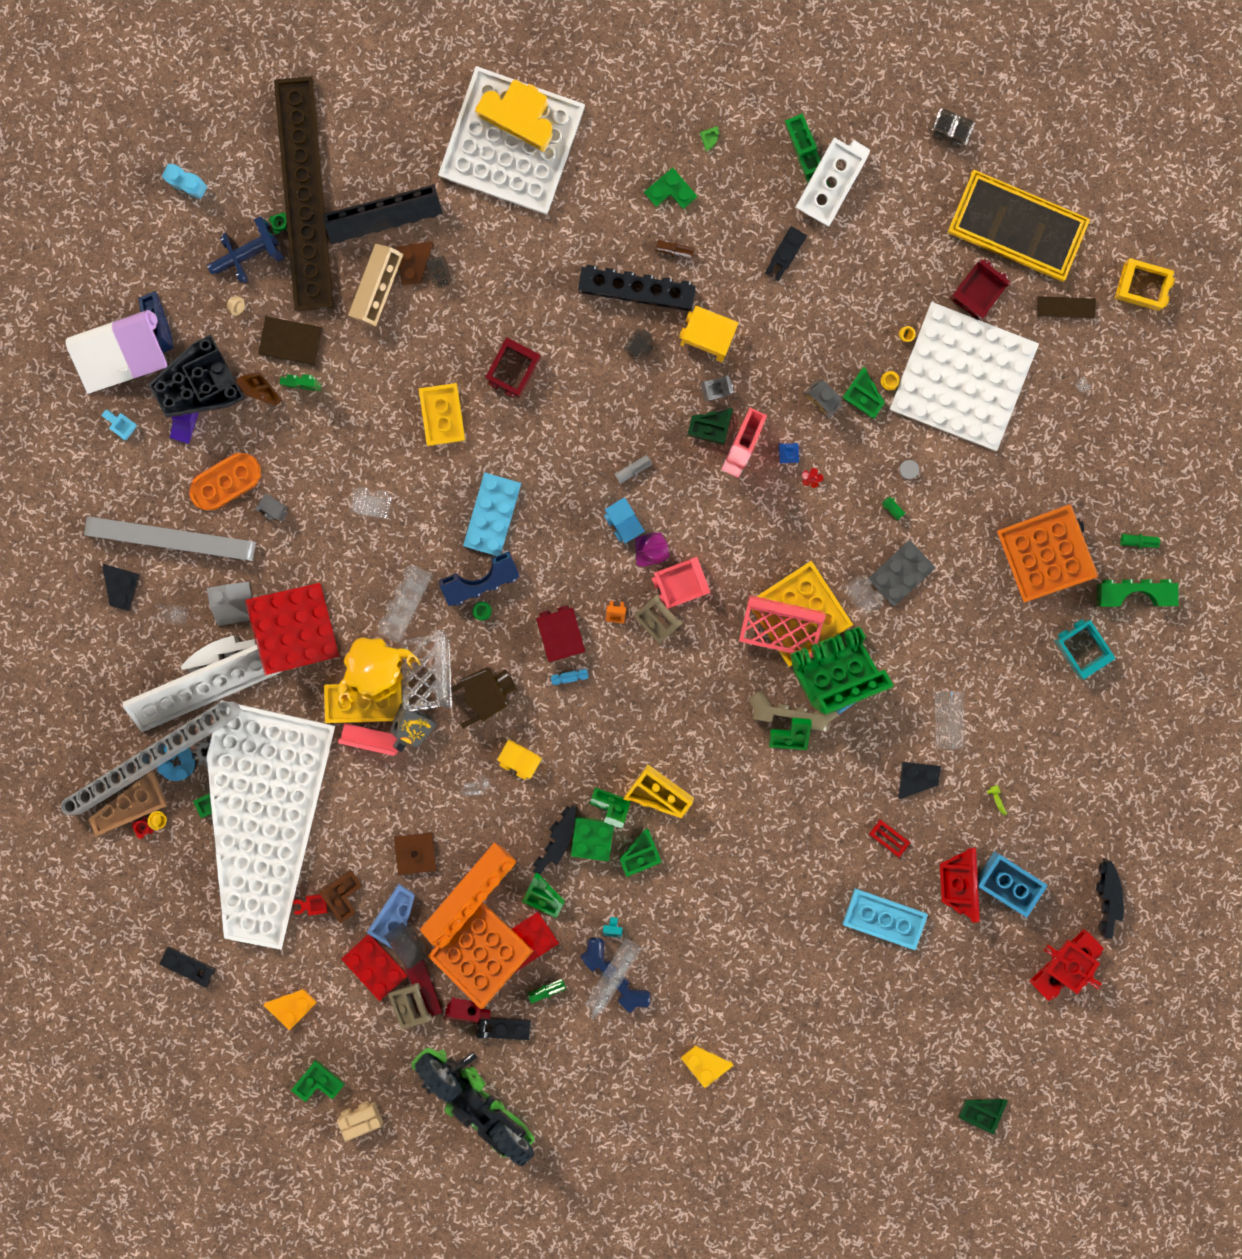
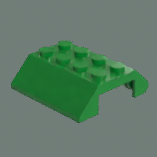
[791,626,894,715]

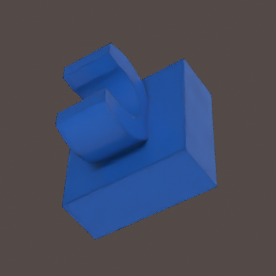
[779,443,799,464]

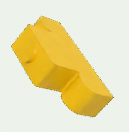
[475,79,553,152]

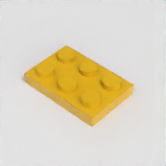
[419,383,466,446]

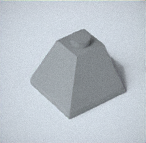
[207,582,252,626]

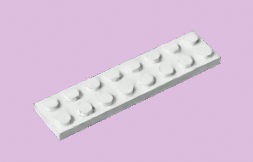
[123,645,282,732]

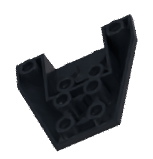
[149,334,245,418]

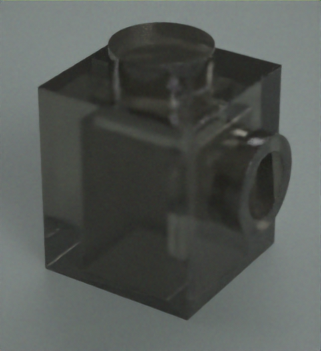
[426,256,453,288]
[624,329,654,361]

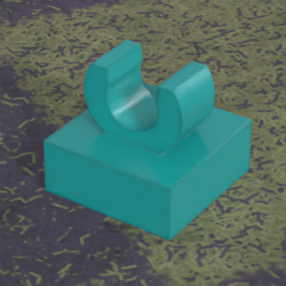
[602,917,623,938]

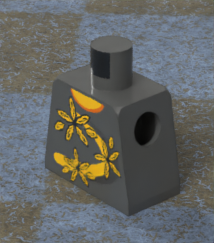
[803,380,842,419]
[390,703,437,752]

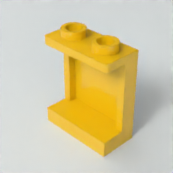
[679,306,739,363]

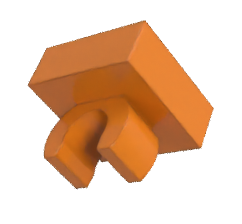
[605,600,626,624]

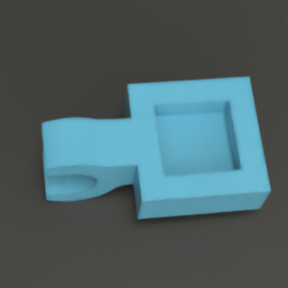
[101,410,138,440]

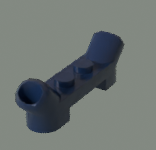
[580,937,650,1013]

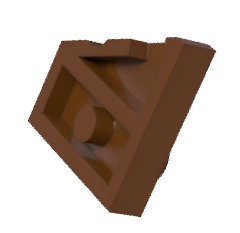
[396,241,433,286]

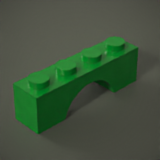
[1097,579,1179,607]

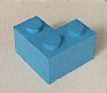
[604,497,645,544]

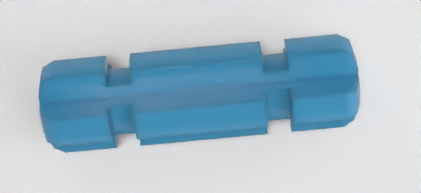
[551,669,589,685]

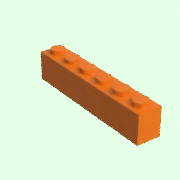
[420,842,517,949]

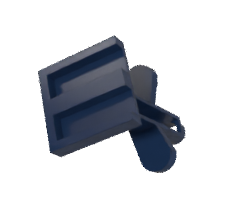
[207,216,285,283]

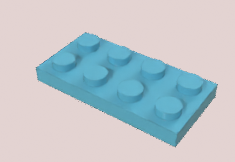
[463,472,522,556]
[842,888,928,950]

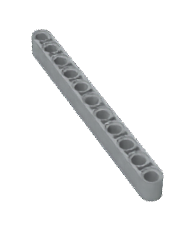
[61,702,240,815]

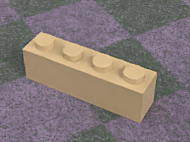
[348,244,404,326]

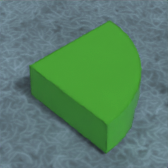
[699,126,719,151]

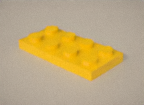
[324,682,402,723]

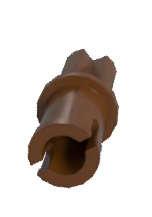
[655,240,694,259]

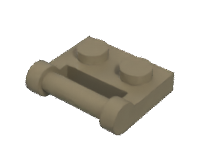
[633,595,683,644]
[388,983,433,1029]

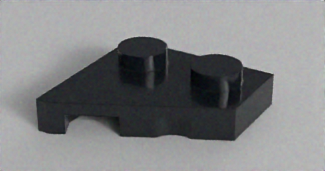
[102,564,140,611]
[898,761,941,799]

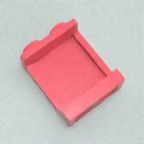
[652,557,711,609]

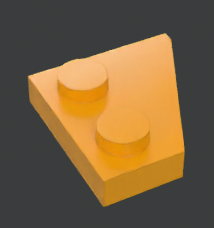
[263,989,317,1031]

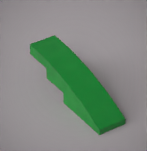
[785,113,831,188]

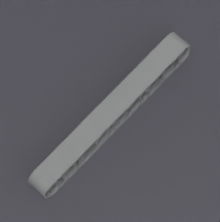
[84,516,256,561]

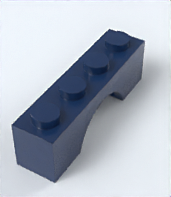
[439,551,520,606]

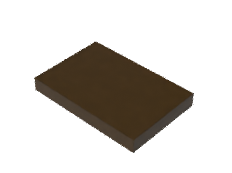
[258,316,323,366]

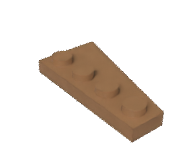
[88,770,168,836]

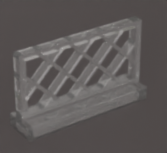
[402,630,452,712]
[585,938,642,1019]

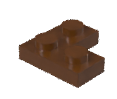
[319,869,362,924]

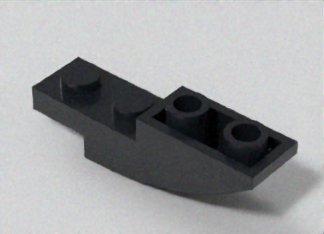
[533,804,576,875]
[1096,858,1124,939]

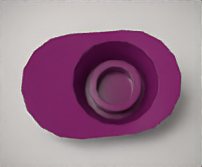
[635,533,670,566]

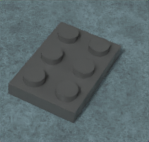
[867,540,936,607]

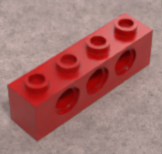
[1029,929,1104,1001]

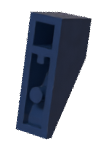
[138,291,174,353]

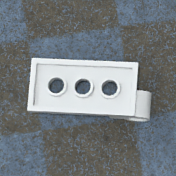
[795,137,870,227]

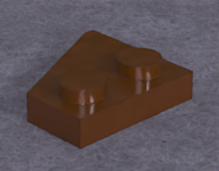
[235,372,282,405]

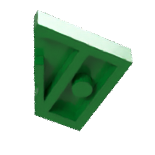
[619,828,662,877]

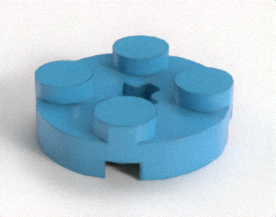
[157,746,196,781]

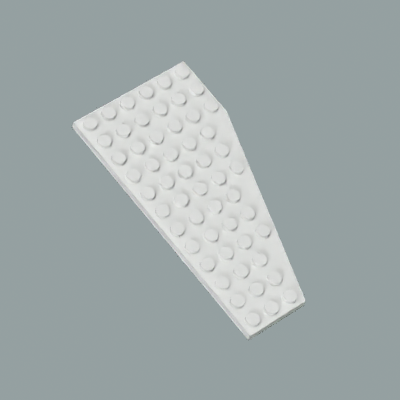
[207,700,335,950]

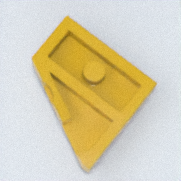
[681,1045,734,1088]

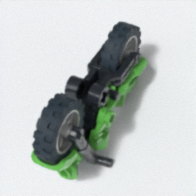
[412,1048,535,1167]

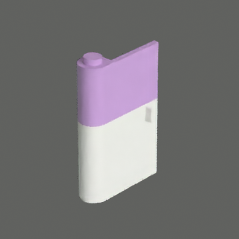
[66,310,168,394]

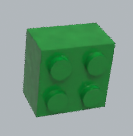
[571,816,614,862]

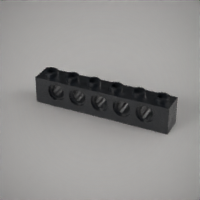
[578,265,696,312]

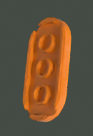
[189,453,261,511]

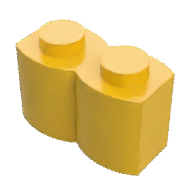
[497,739,542,780]

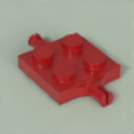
[1044,939,1102,995]

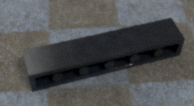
[323,184,443,244]

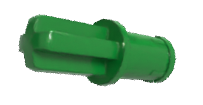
[1120,533,1160,549]
[528,979,566,1004]

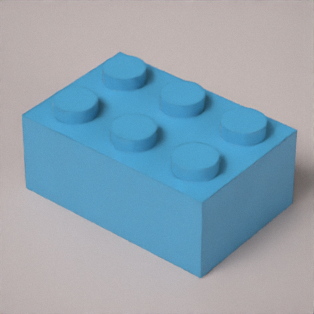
[978,851,1048,917]

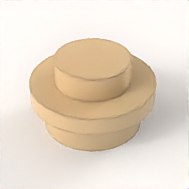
[227,296,245,316]

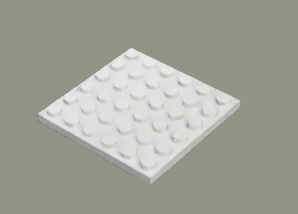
[438,66,585,215]
[889,302,1039,451]

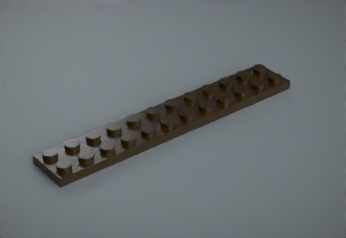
[274,76,334,311]

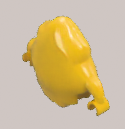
[338,638,420,707]

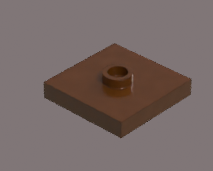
[394,832,437,875]

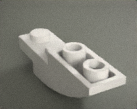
[181,635,256,672]

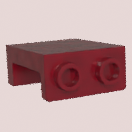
[949,259,1011,321]
[536,605,586,662]

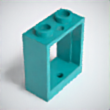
[1054,619,1116,680]

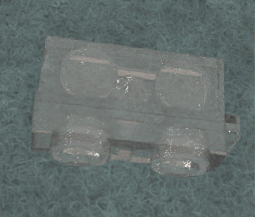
[841,574,885,619]
[460,774,490,796]

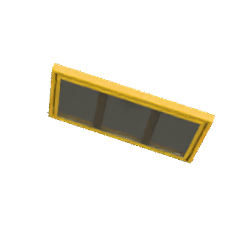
[947,170,1090,282]

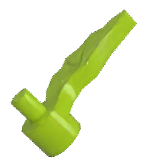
[987,785,1007,815]

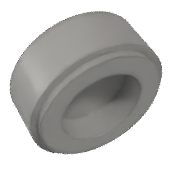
[899,460,919,480]

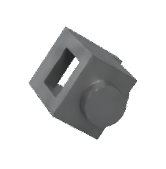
[255,494,288,522]

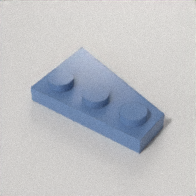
[367,883,415,952]

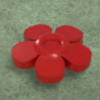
[802,468,824,488]

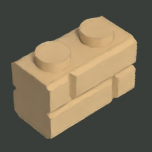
[337,1101,383,1141]

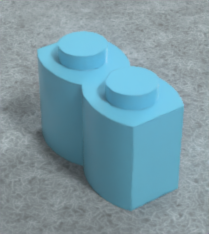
[162,164,207,199]

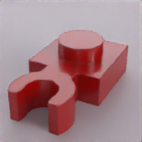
[293,894,328,916]

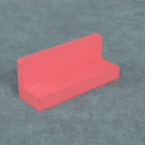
[338,723,398,756]

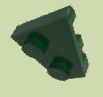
[687,408,733,445]
[958,1099,1008,1135]

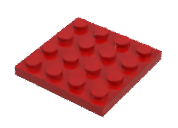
[245,583,340,675]

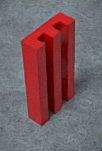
[868,819,911,857]

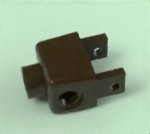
[443,667,517,729]

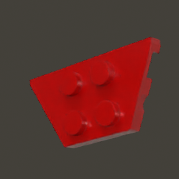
[940,847,980,923]

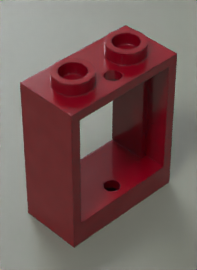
[485,337,541,398]

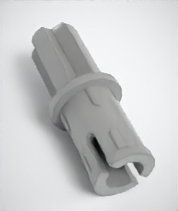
[615,456,652,484]

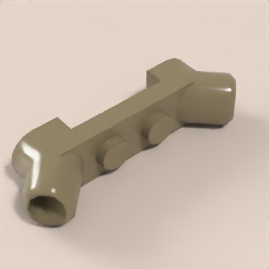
[749,691,838,732]

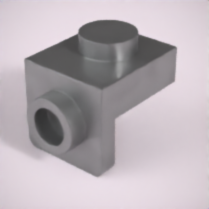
[700,375,733,402]

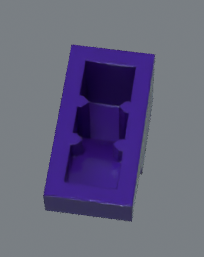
[169,412,199,444]

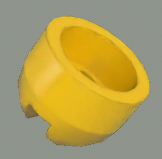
[898,326,915,342]

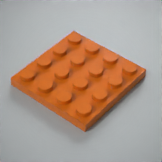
[997,504,1098,602]
[428,902,533,1009]

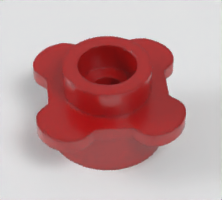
[132,816,154,839]

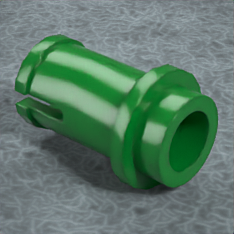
[881,496,906,521]

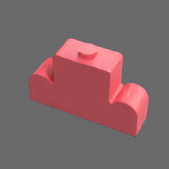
[721,408,767,478]

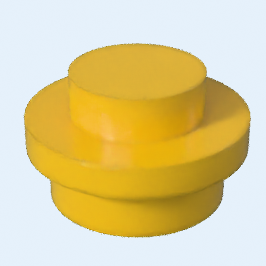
[880,371,900,391]
[148,811,167,830]

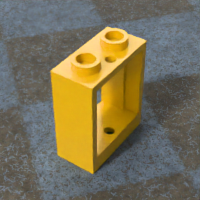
[1114,258,1175,311]

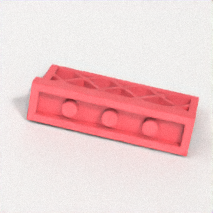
[739,595,826,658]

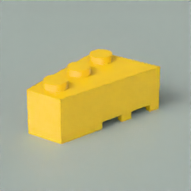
[624,764,694,818]

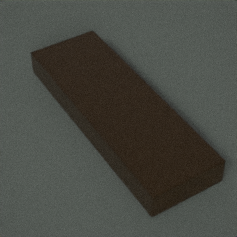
[1036,296,1096,319]

